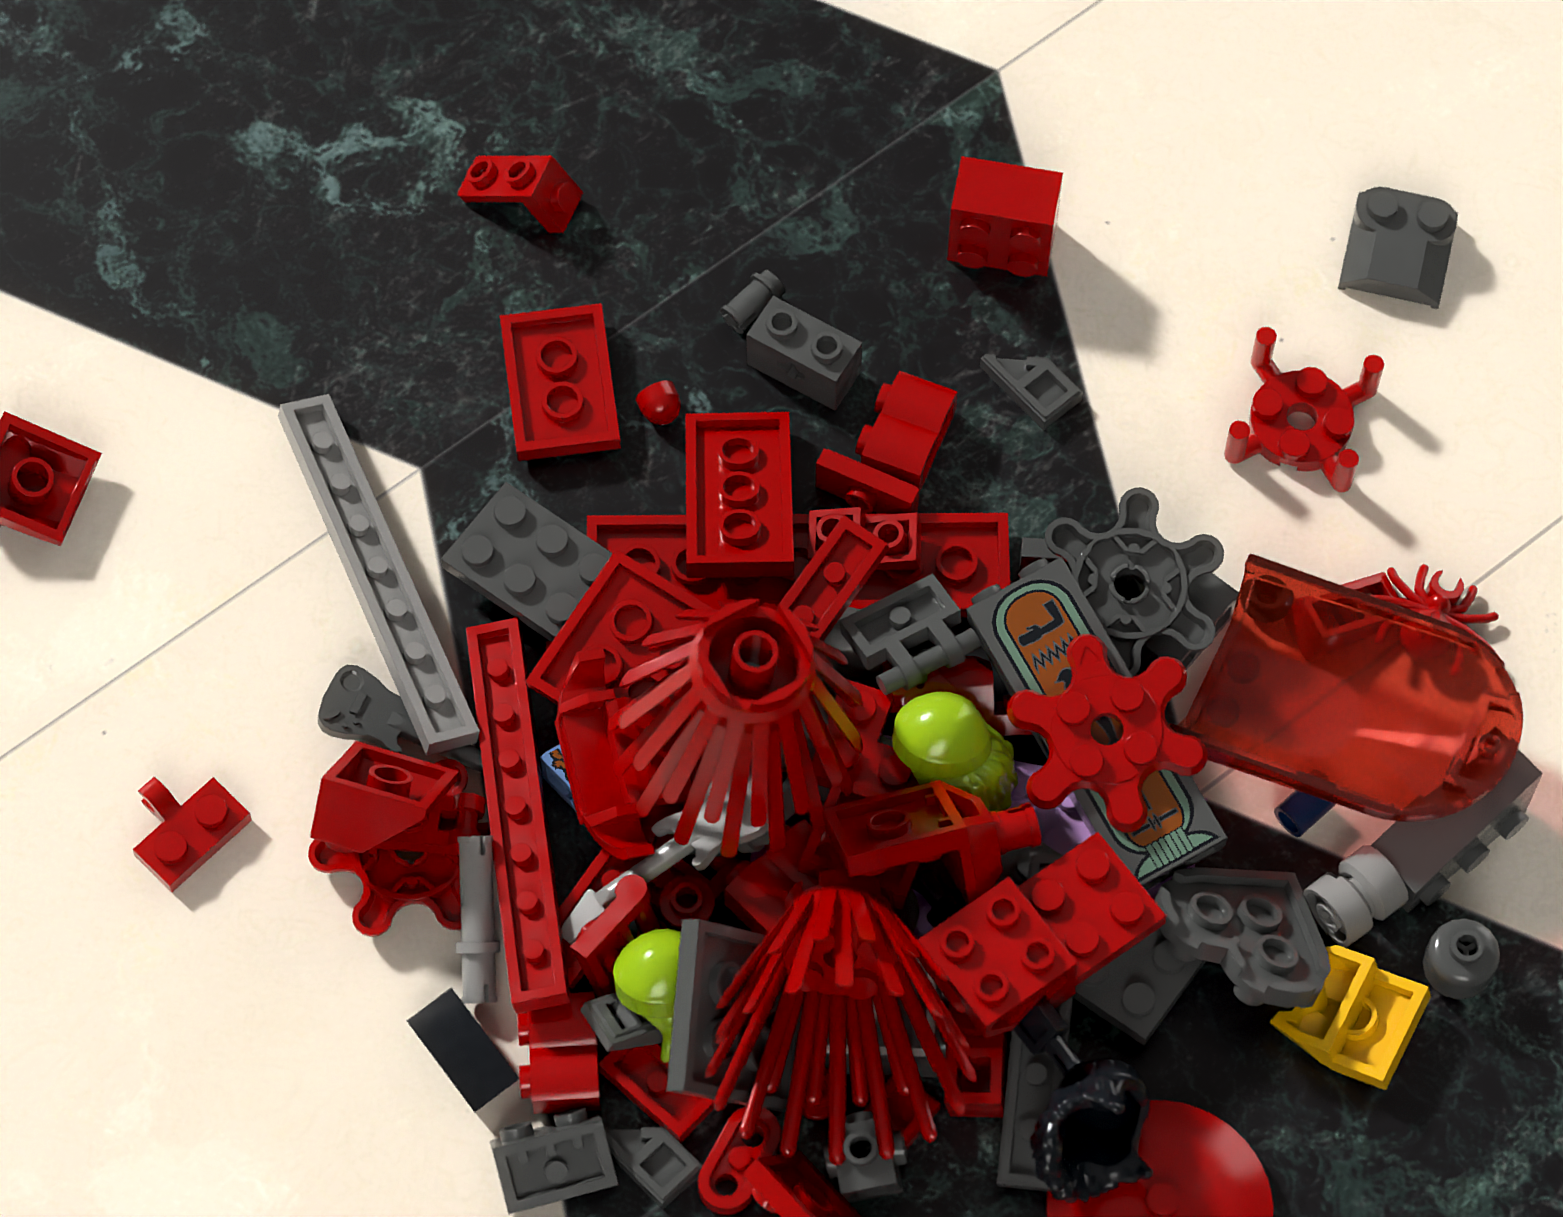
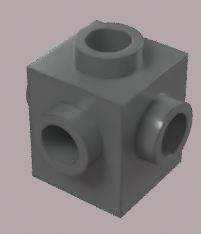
[823,1111,908,1203]

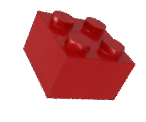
[947,156,1063,277]

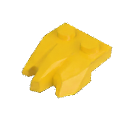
[1270,945,1431,1090]

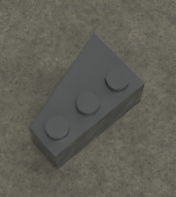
[1370,727,1543,913]

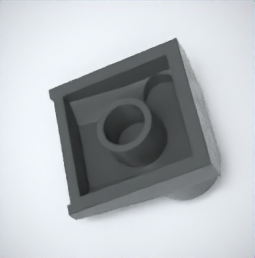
[1338,187,1458,309]

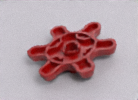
[1007,634,1208,833]
[308,759,494,937]

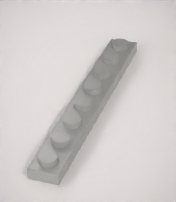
[278,394,480,756]

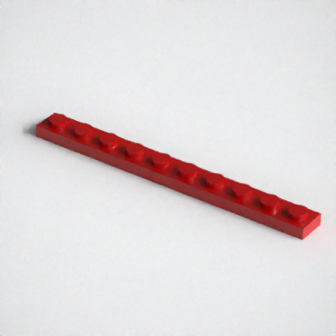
[559,515,889,990]

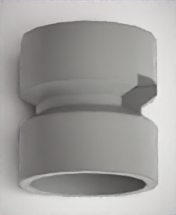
[1303,845,1409,947]

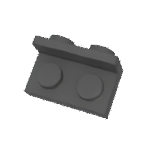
[489,1107,618,1214]

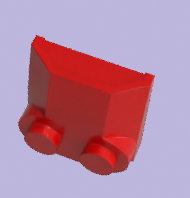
[0,411,102,546]

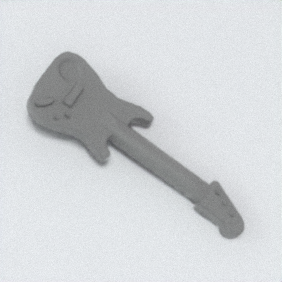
[561,774,768,945]

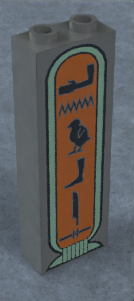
[966,556,1227,891]

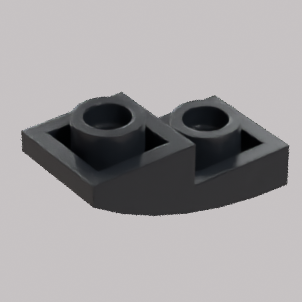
[406,988,520,1112]

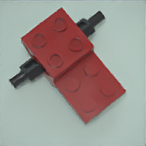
[912,832,1167,1078]

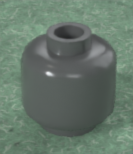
[1423,919,1500,1000]

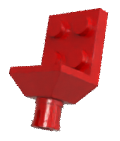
[822,780,1041,905]

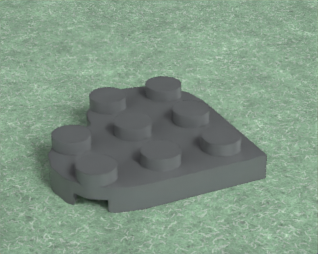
[1154,867,1331,1008]

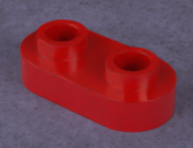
[698,1107,781,1215]

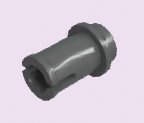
[720,270,786,334]

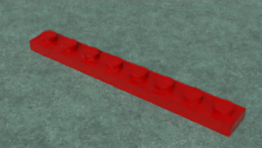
[466,617,571,1014]

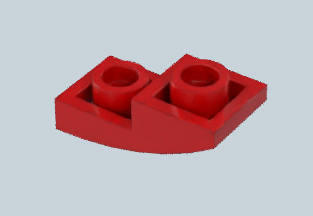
[807,507,922,570]

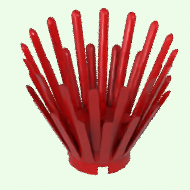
[607,598,863,858]
[705,869,977,1166]

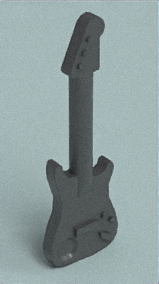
[317,664,483,773]

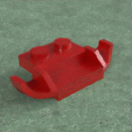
[554,648,692,860]

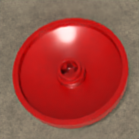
[1046,1100,1273,1217]

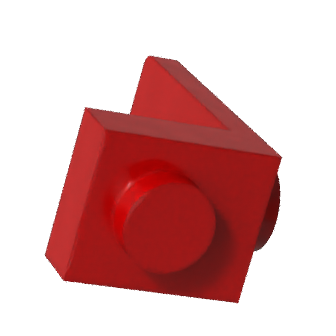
[457,155,584,233]

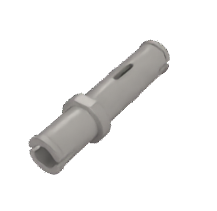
[456,836,500,1004]

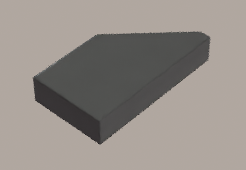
[980,354,1083,431]
[604,1127,702,1210]

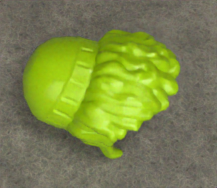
[892,692,1018,812]
[613,929,681,1062]

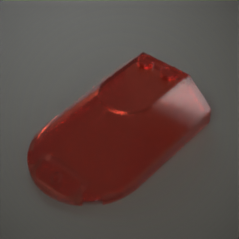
[1168,554,1523,822]

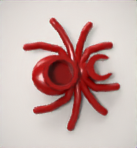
[1362,564,1499,677]

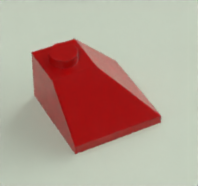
[310,741,459,853]

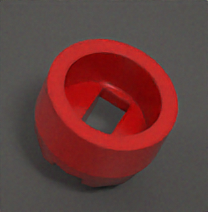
[636,380,681,425]

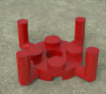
[1224,327,1384,493]

